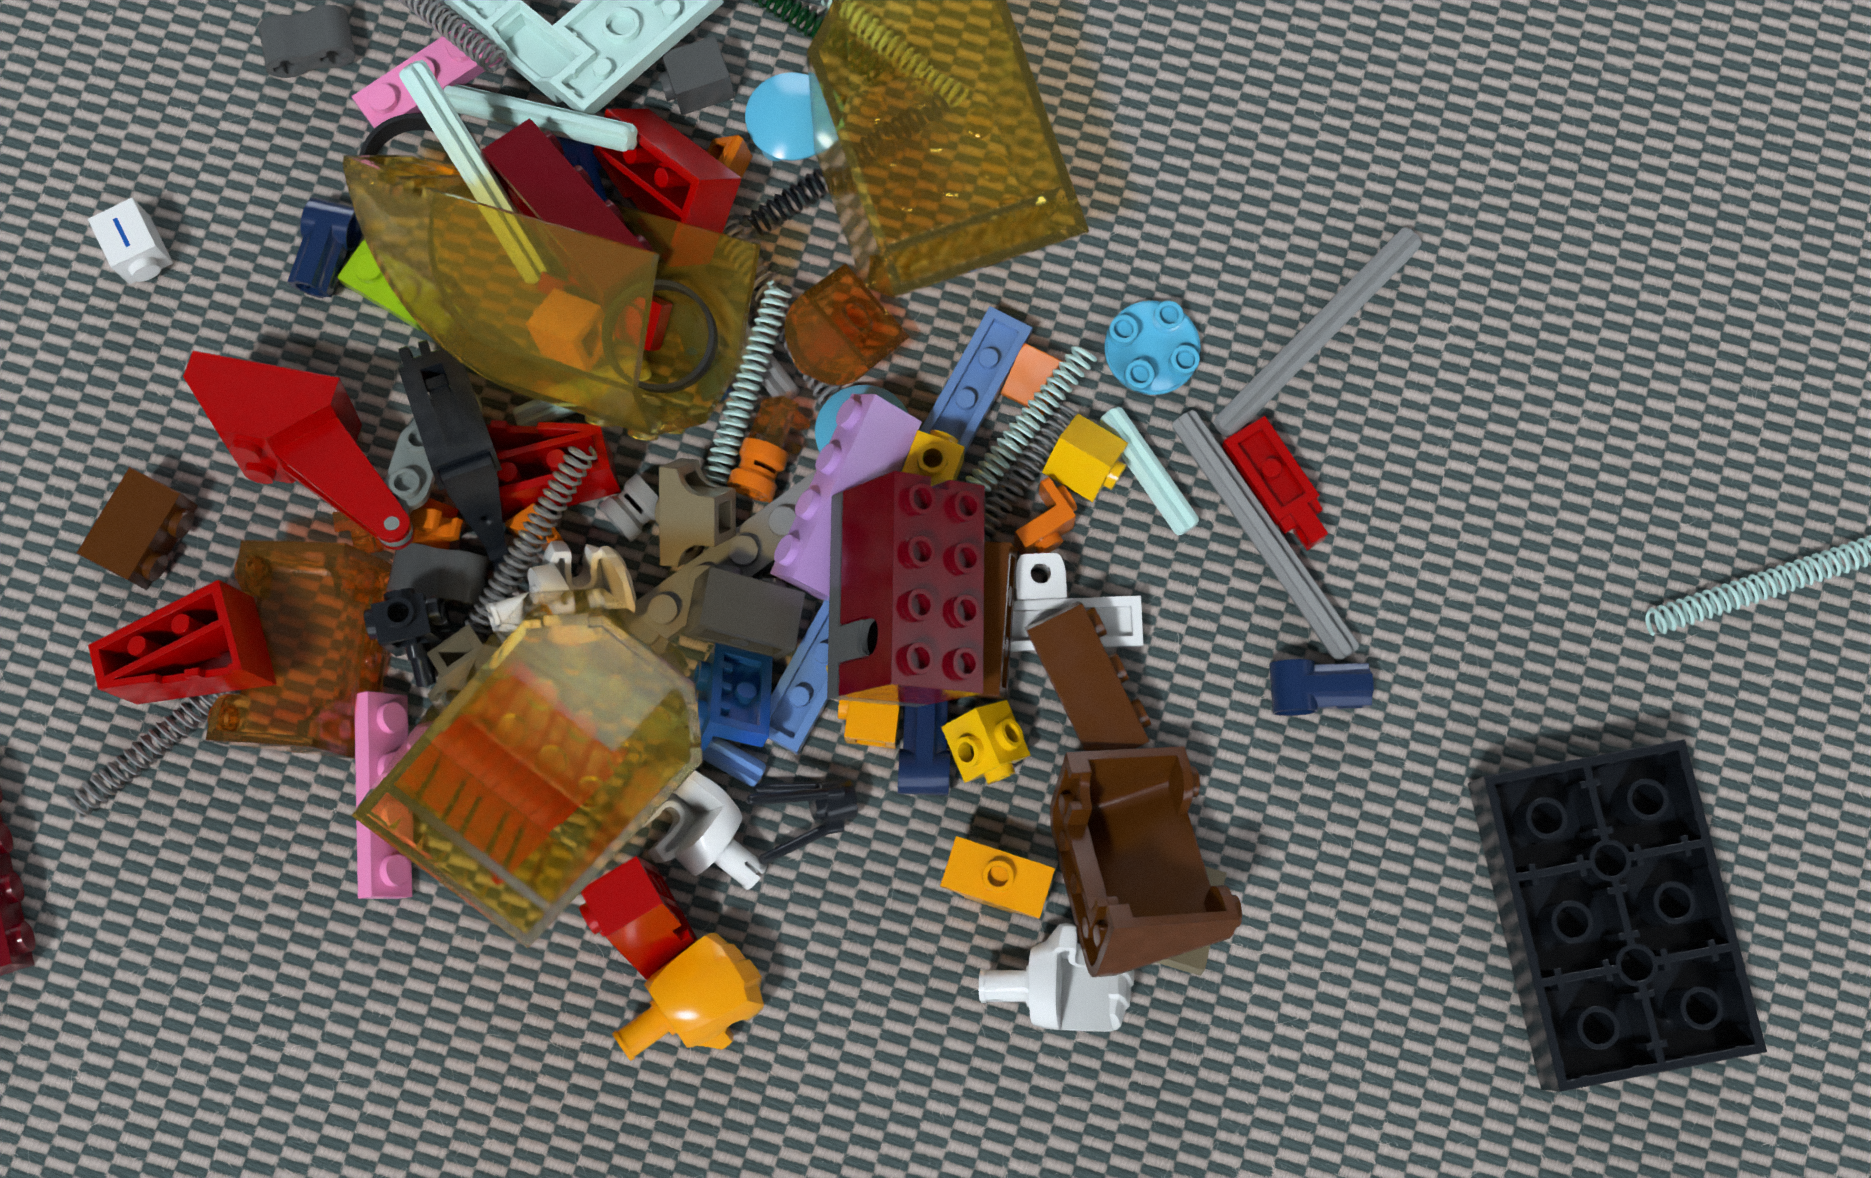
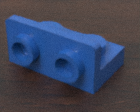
[689,643,773,752]

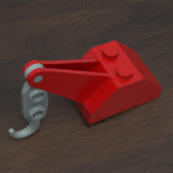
[183,351,483,550]

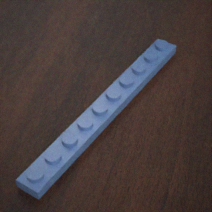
[768,306,1033,755]

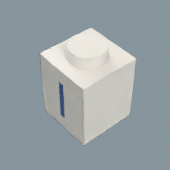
[88,198,173,285]

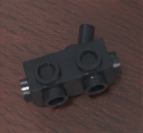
[364,588,451,687]

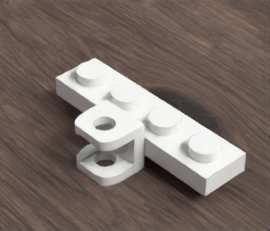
[1011,553,1143,652]

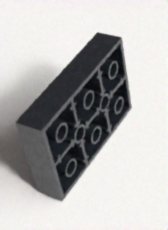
[1468,739,1767,1092]

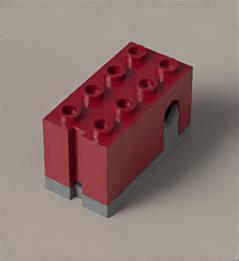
[827,471,985,707]

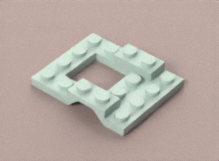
[442,0,724,115]

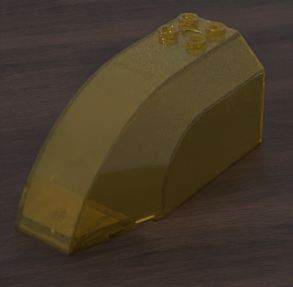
[343,155,761,441]

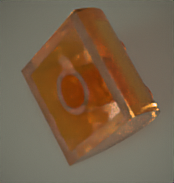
[785,263,910,385]

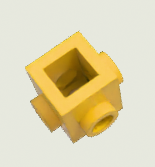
[941,700,1031,785]

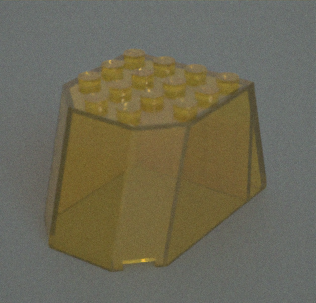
[807,0,1089,298]
[351,588,703,948]

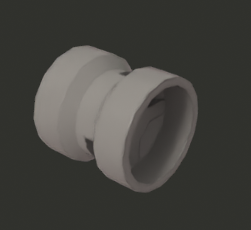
[598,474,659,542]

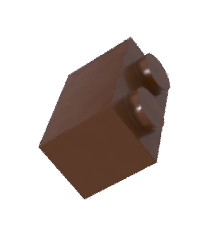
[77,467,198,590]

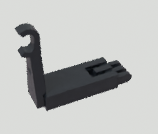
[398,333,518,586]

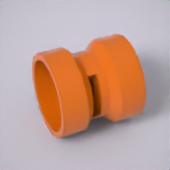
[726,437,790,503]

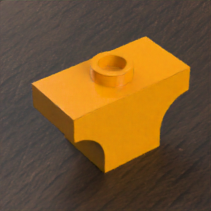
[940,836,1055,919]

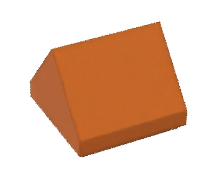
[706,135,753,178]

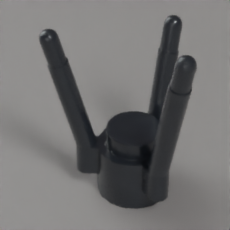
[746,778,858,864]

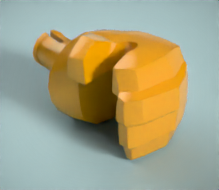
[612,933,764,1061]

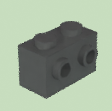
[684,564,805,661]

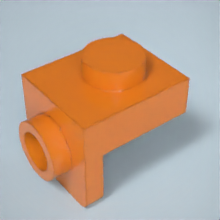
[1014,477,1077,555]

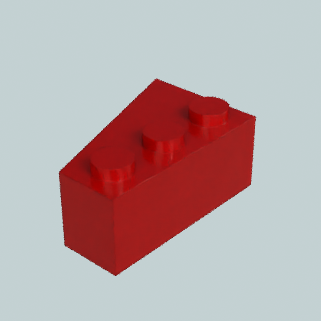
[593,109,742,267]
[486,420,621,523]
[88,579,277,704]
[579,856,698,980]

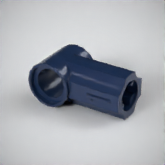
[287,197,364,299]
[1269,659,1374,716]
[898,701,950,796]

